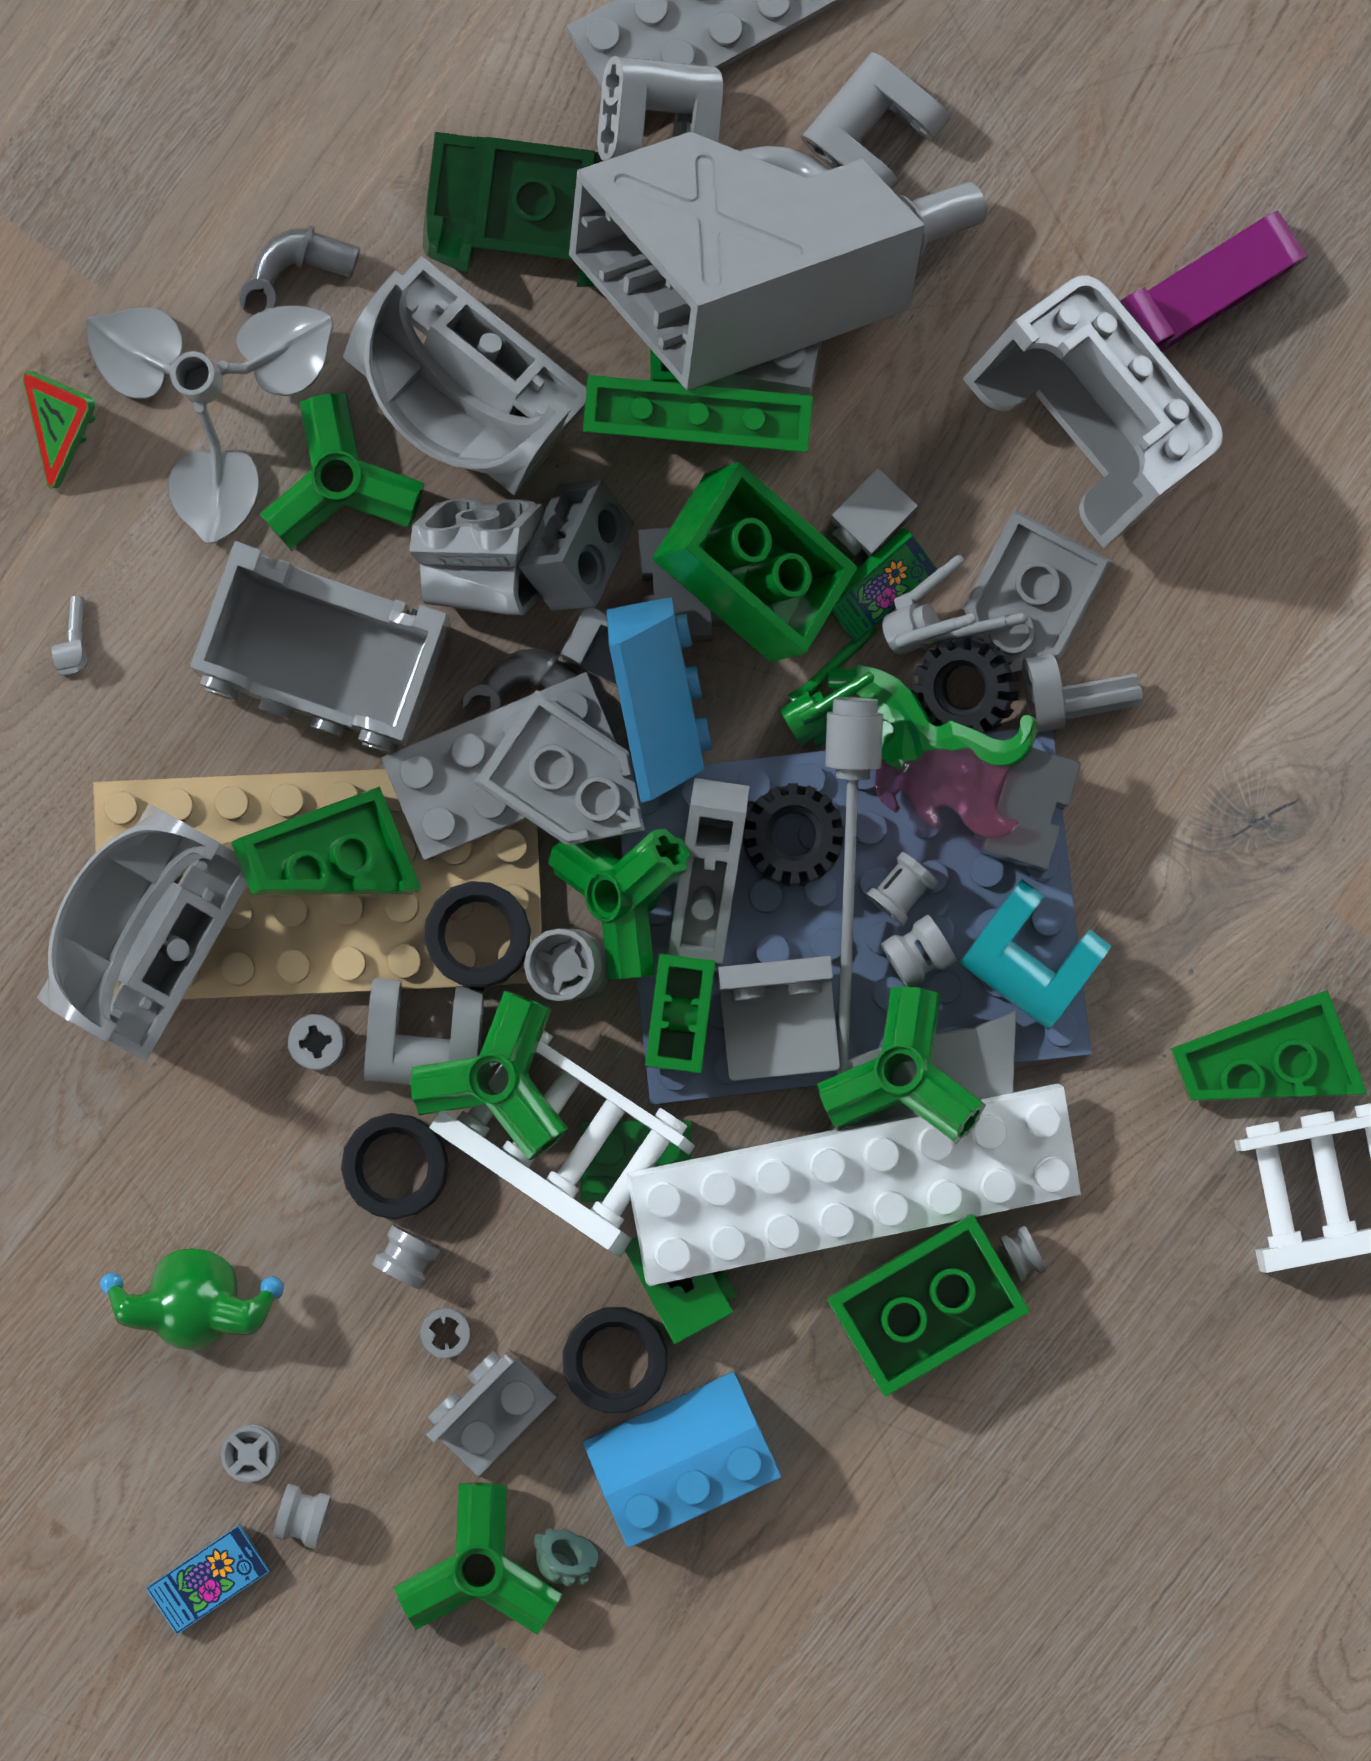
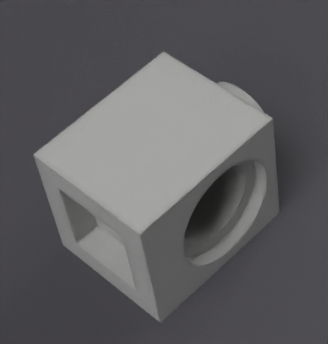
[830,468,917,559]

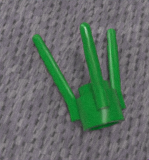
[779,627,876,747]

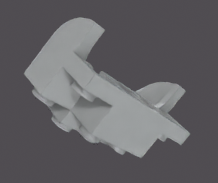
[343,256,587,495]
[37,804,248,1061]

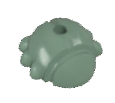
[534,1528,598,1586]

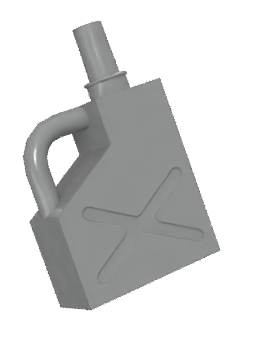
[569,132,987,391]

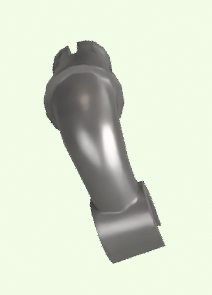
[239,225,360,311]
[463,649,596,713]

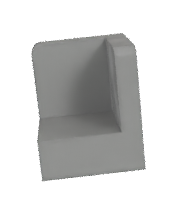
[561,607,617,687]

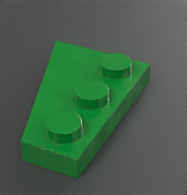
[231,786,422,895]
[1170,990,1367,1101]

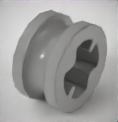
[1000,1226,1046,1283]
[420,1307,470,1358]

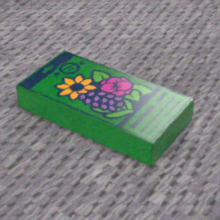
[831,528,938,643]

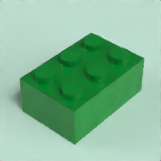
[652,462,858,662]
[825,1214,1030,1398]

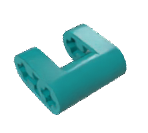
[959,879,1112,1030]

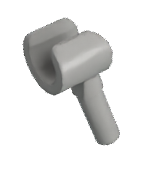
[51,596,88,676]

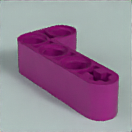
[1120,210,1308,352]

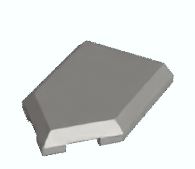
[963,510,1112,672]
[474,690,645,845]

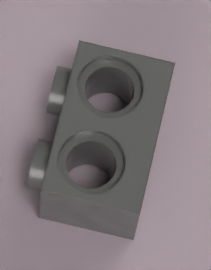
[518,479,635,611]

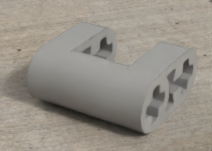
[801,52,951,190]
[597,56,723,161]
[364,978,485,1085]

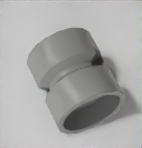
[524,928,611,1001]

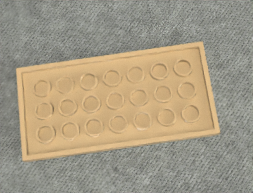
[93,769,543,1000]

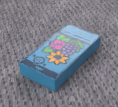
[145,1524,271,1635]

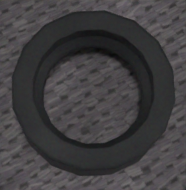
[424,881,531,988]
[341,1113,449,1219]
[563,1307,667,1413]

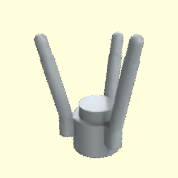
[882,555,1028,655]

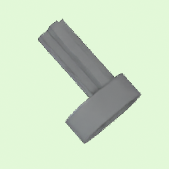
[1022,654,1143,734]

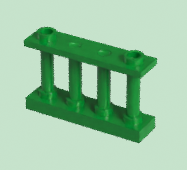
[583,375,813,453]

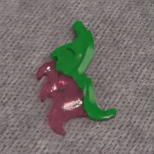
[828,664,1038,838]

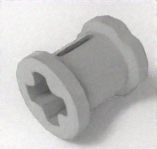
[865,852,939,926]

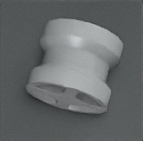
[288,1014,346,1070]
[371,1225,441,1290]
[221,1424,281,1483]
[273,1483,332,1550]

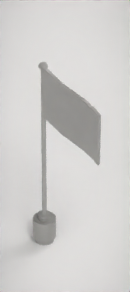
[825,697,1016,1130]

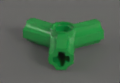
[260,393,425,551]
[548,828,690,979]
[817,986,986,1144]
[410,991,569,1160]
[393,1482,563,1635]

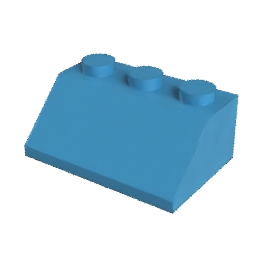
[606,597,712,802]
[582,1371,782,1548]

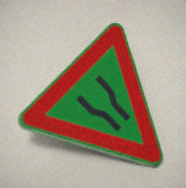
[23,371,96,488]

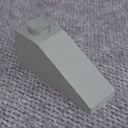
[668,778,750,964]

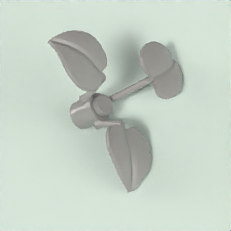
[86,306,333,544]

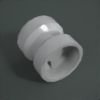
[880,914,957,987]

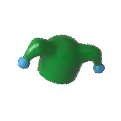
[99,1248,284,1350]

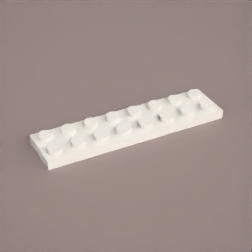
[626,1084,1081,1286]

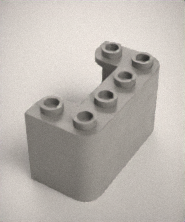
[963,276,1223,549]
[190,541,451,755]

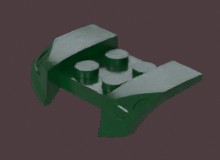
[423,132,603,287]

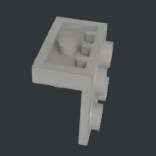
[718,956,840,1081]
[426,1350,557,1477]

